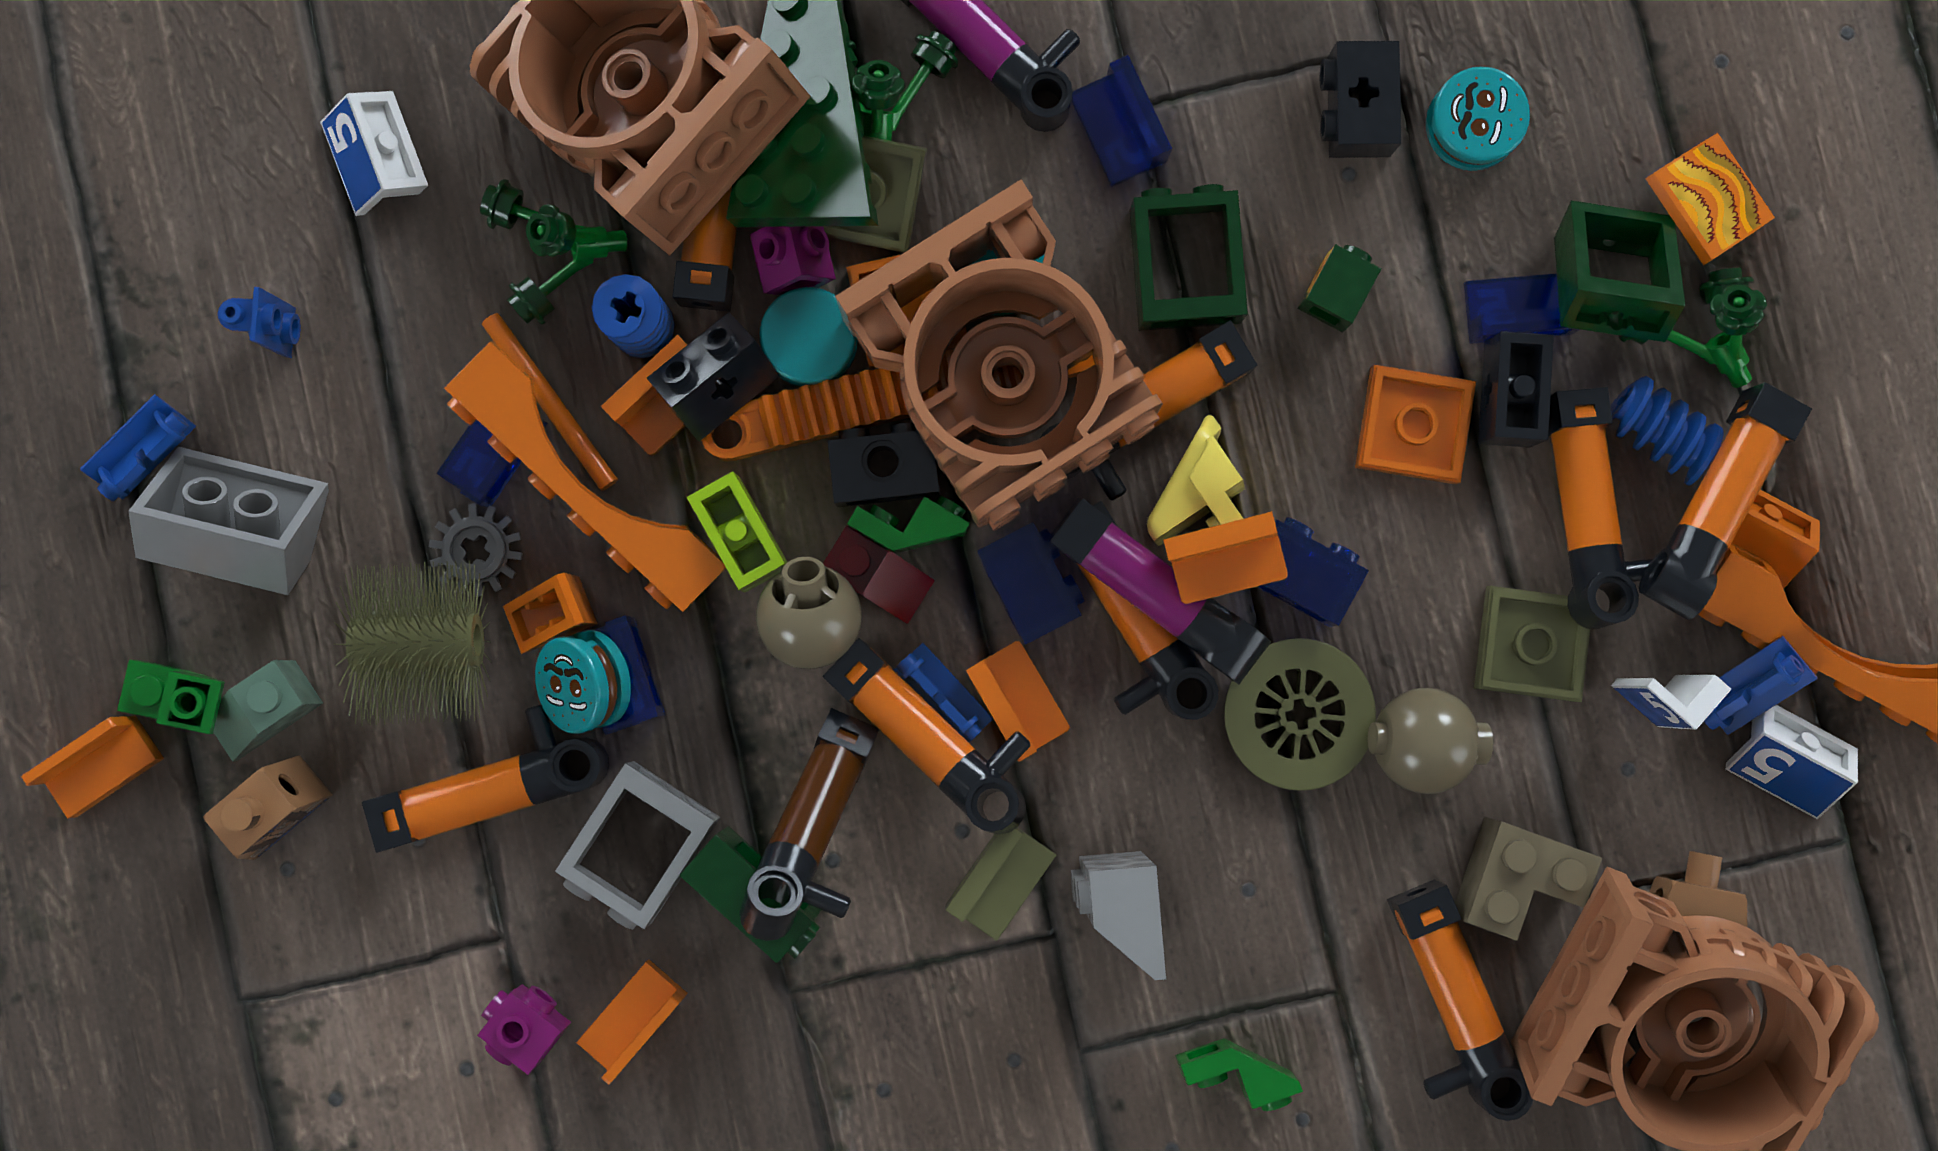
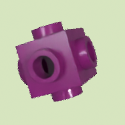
[750,226,836,295]
[477,984,572,1075]

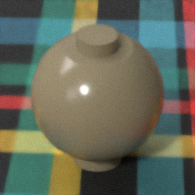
[756,557,862,669]
[1368,688,1493,794]

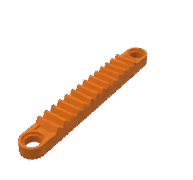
[701,349,1095,461]

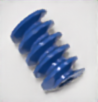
[592,274,675,359]
[1611,376,1724,486]

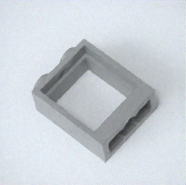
[555,761,721,930]

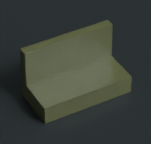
[945,827,1056,941]

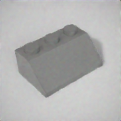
[128,447,329,595]
[1071,851,1166,980]

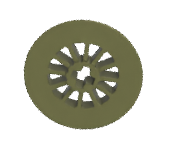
[1224,638,1376,791]

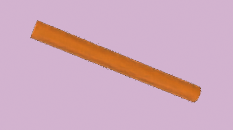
[482,313,618,491]

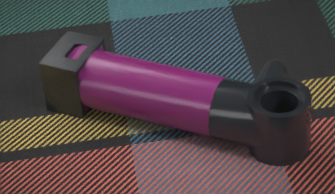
[901,0,1080,132]
[1046,498,1271,685]

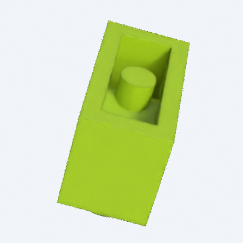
[687,471,787,593]

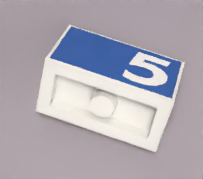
[320,91,428,216]
[1611,675,1731,730]
[1725,705,1858,819]

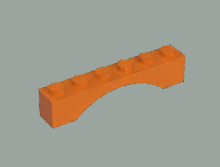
[444,341,726,612]
[1698,543,1938,744]

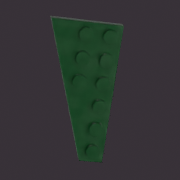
[726,0,879,227]

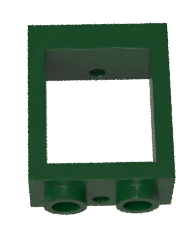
[1129,184,1248,331]
[1554,200,1685,342]
[679,826,821,963]

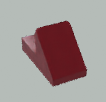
[823,525,935,624]

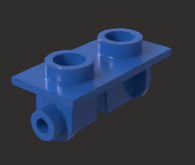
[218,287,301,358]
[80,394,196,502]
[1704,636,1818,735]
[894,643,993,742]

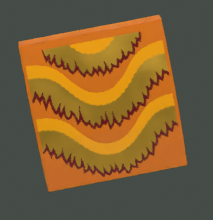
[1645,133,1775,266]

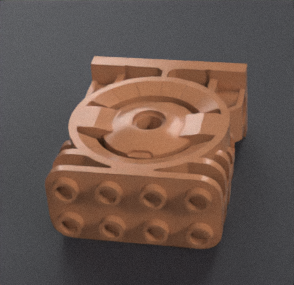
[470,0,811,256]
[835,180,1163,531]
[1511,867,1879,1151]

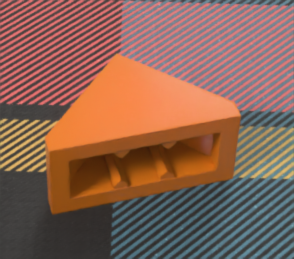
[503,573,598,654]

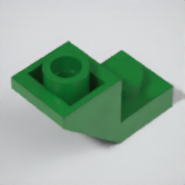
[847,495,970,554]
[117,659,225,734]
[1175,1038,1303,1111]

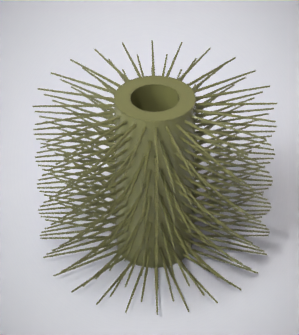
[334,560,492,726]

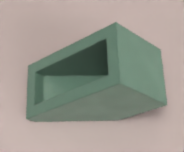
[213,660,323,762]

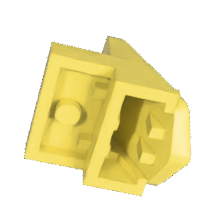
[1146,415,1245,546]

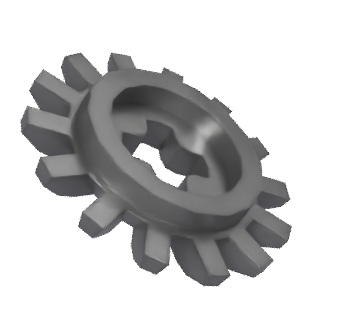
[429,503,523,597]

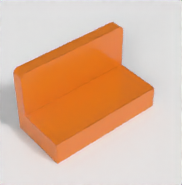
[601,334,687,456]
[1732,490,1820,589]
[1163,511,1288,604]
[965,641,1070,762]
[21,716,164,819]
[576,960,688,1085]

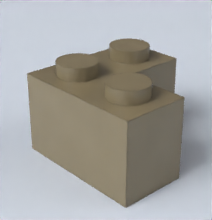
[1455,817,1602,941]

